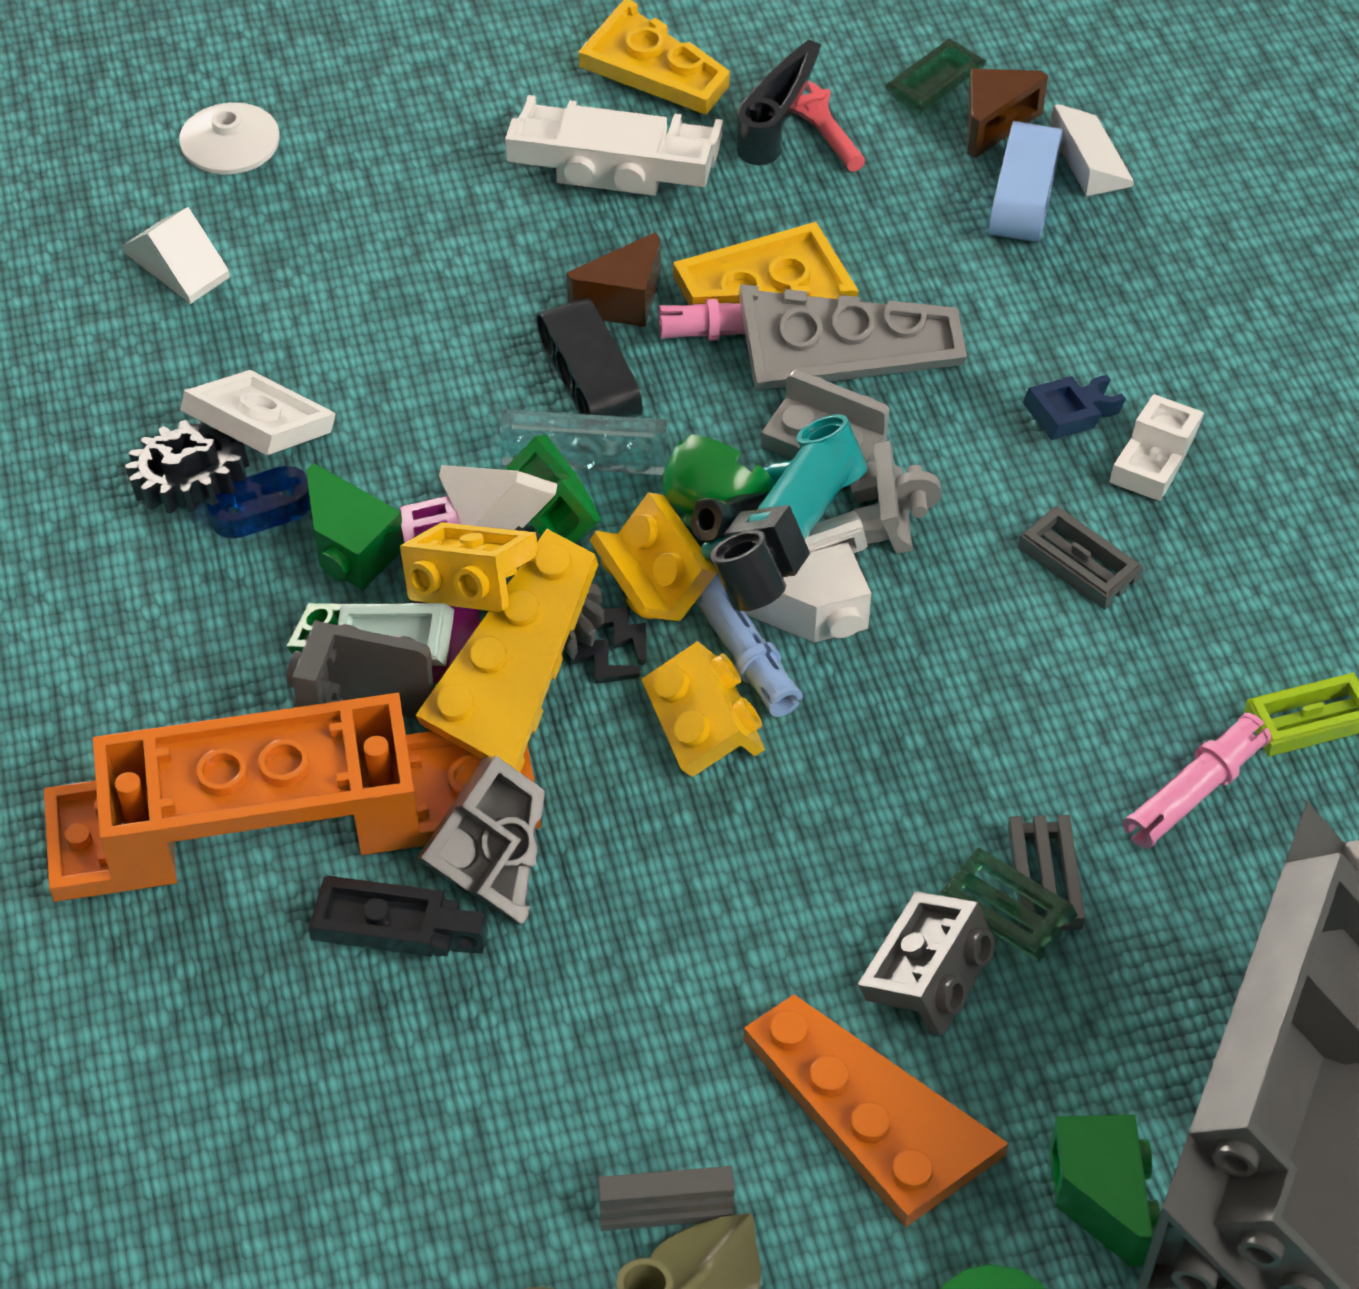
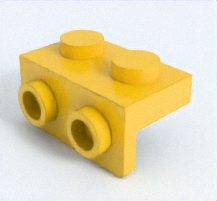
[641,641,765,777]

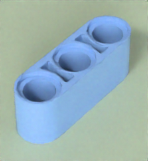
[989,121,1063,243]

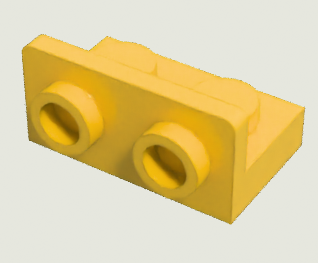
[590,492,717,621]
[400,522,538,612]

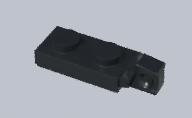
[308,875,488,957]

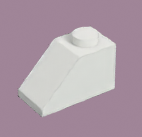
[745,542,871,643]

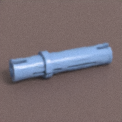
[695,573,803,717]

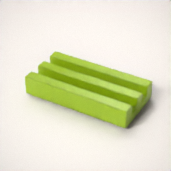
[1244,672,1359,757]

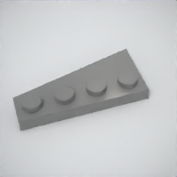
[738,284,967,391]

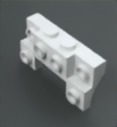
[505,95,723,196]

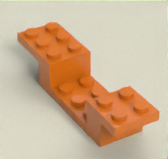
[44,692,541,902]

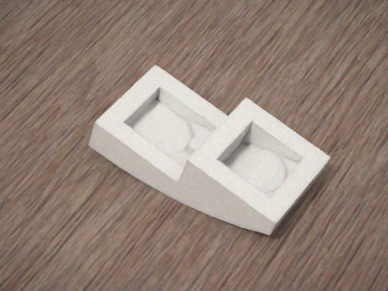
[1109,394,1204,501]

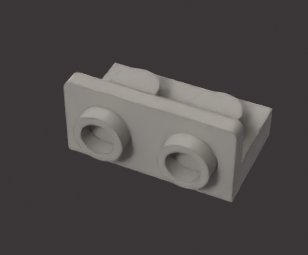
[761,369,890,463]

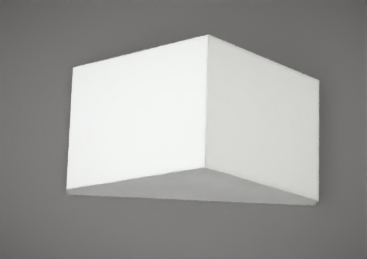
[123,207,230,304]
[439,465,557,530]

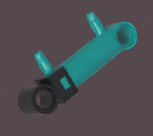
[701,414,868,611]

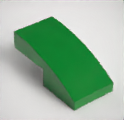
[504,434,601,545]

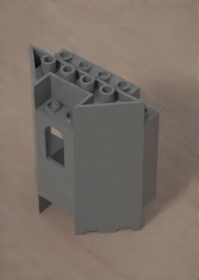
[1137,801,1359,1289]

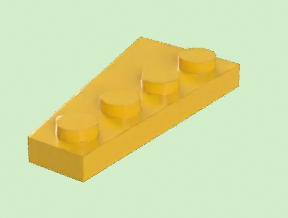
[416,529,598,773]

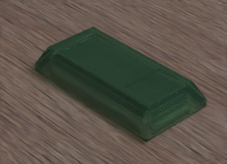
[885,38,986,115]

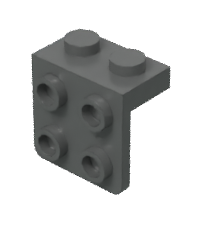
[287,621,434,720]

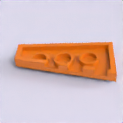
[743,994,1009,1227]

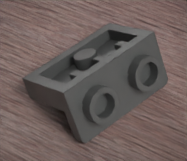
[858,891,996,1036]

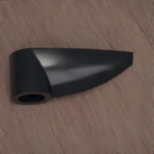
[737,40,822,165]

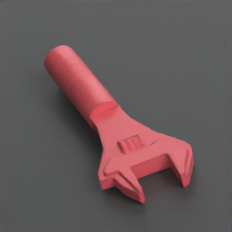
[792,81,865,172]

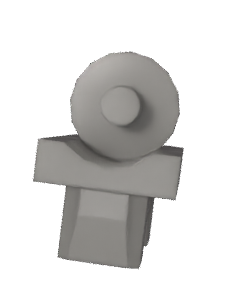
[850,440,942,554]

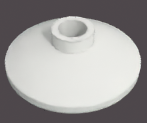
[180,103,280,175]

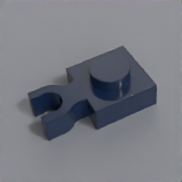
[1023,375,1126,440]

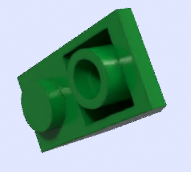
[1049,1114,1160,1267]

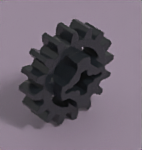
[125,420,250,514]

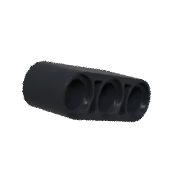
[536,297,643,431]

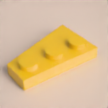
[578,0,730,115]
[673,222,858,305]

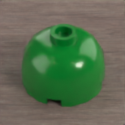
[662,435,775,541]

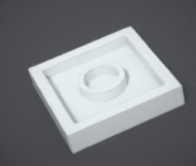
[180,370,336,455]

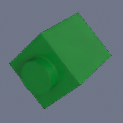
[306,463,404,590]

